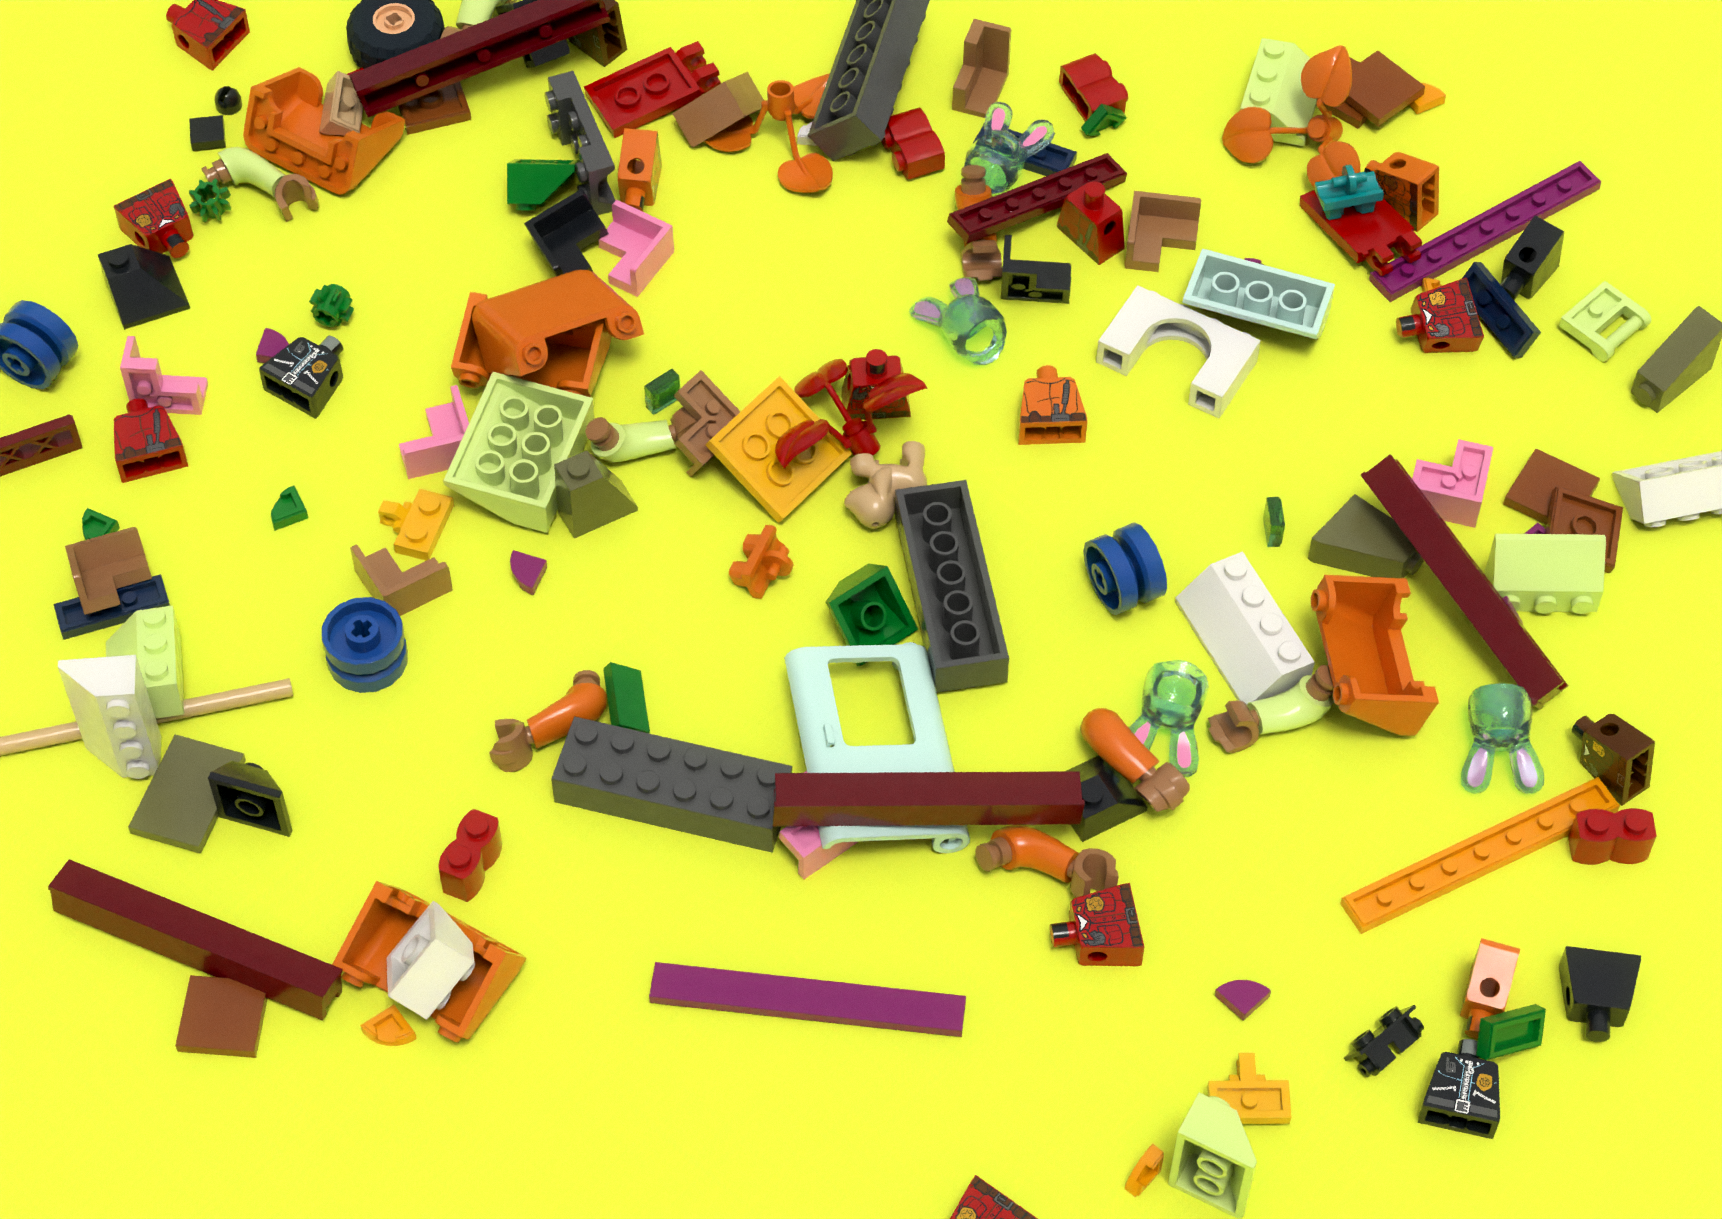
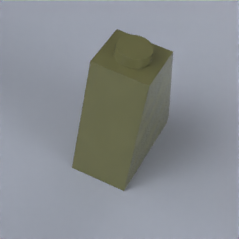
[1631,306,1722,413]
[554,450,638,539]
[1308,494,1424,578]

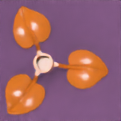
[1222,45,1360,188]
[704,73,833,193]

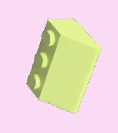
[1240,38,1317,146]
[1484,534,1606,614]
[106,606,184,719]
[1168,1092,1257,1219]

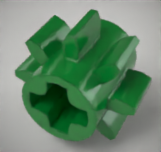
[189,178,231,222]
[309,284,354,327]

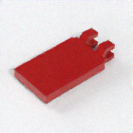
[584,41,721,138]
[1300,190,1422,276]

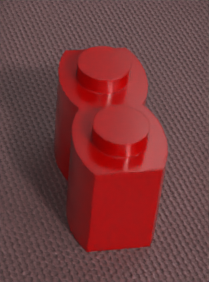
[1059,53,1128,122]
[881,107,945,180]
[1568,808,1657,865]
[439,809,502,902]

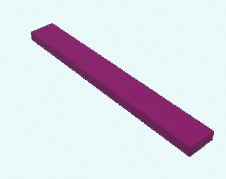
[1369,161,1601,302]
[649,962,966,1037]

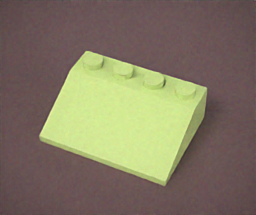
[443,372,594,533]

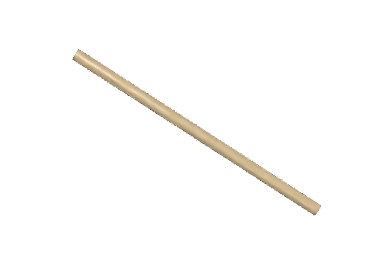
[0,678,293,756]

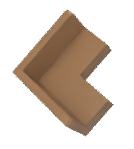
[952,19,1012,119]
[672,72,764,147]
[1125,191,1201,272]
[674,370,740,477]
[65,527,152,615]
[350,544,453,616]

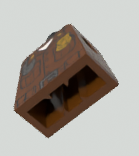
[567,0,627,67]
[1572,714,1655,806]

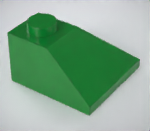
[507,159,579,210]
[826,563,918,666]

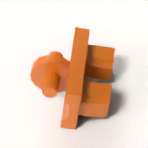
[729,525,794,599]

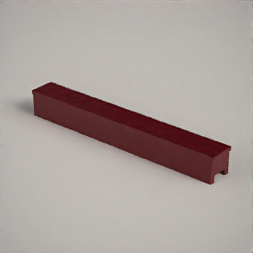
[349,0,611,117]
[1361,454,1569,709]
[773,771,1085,826]
[48,859,343,1020]

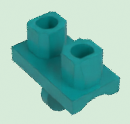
[1315,164,1384,220]

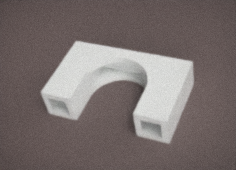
[1096,285,1261,418]

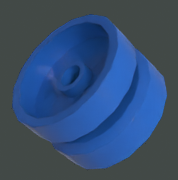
[0,300,78,389]
[1083,522,1167,615]
[322,597,408,693]

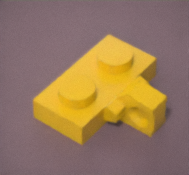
[378,489,454,561]
[1207,1053,1292,1124]

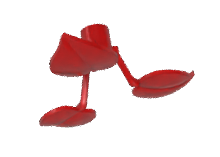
[775,359,928,469]

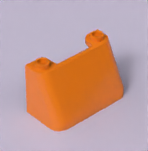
[243,67,405,195]
[472,270,644,376]
[451,292,612,397]
[1311,575,1439,736]
[332,881,526,1043]

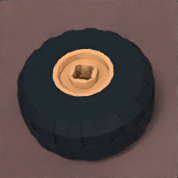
[346,0,445,69]

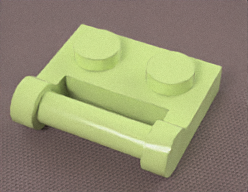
[1559,281,1651,362]

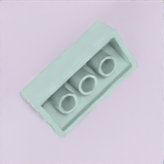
[1182,248,1335,339]

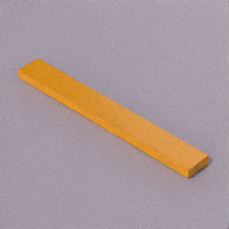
[1341,777,1620,934]

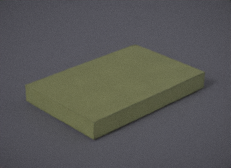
[128,734,246,853]

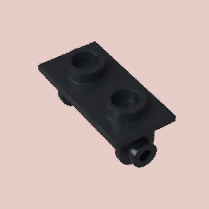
[1344,1005,1424,1077]

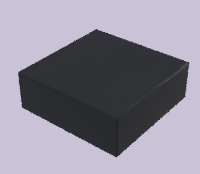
[189,115,226,151]

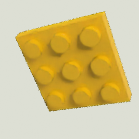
[705,376,852,523]

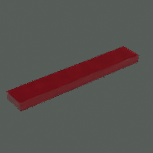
[947,153,1127,244]

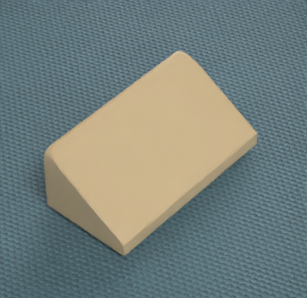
[319,71,363,136]

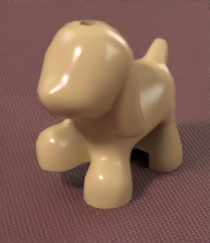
[844,441,927,529]

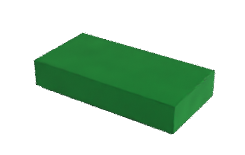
[603,662,650,733]
[1476,1004,1546,1060]

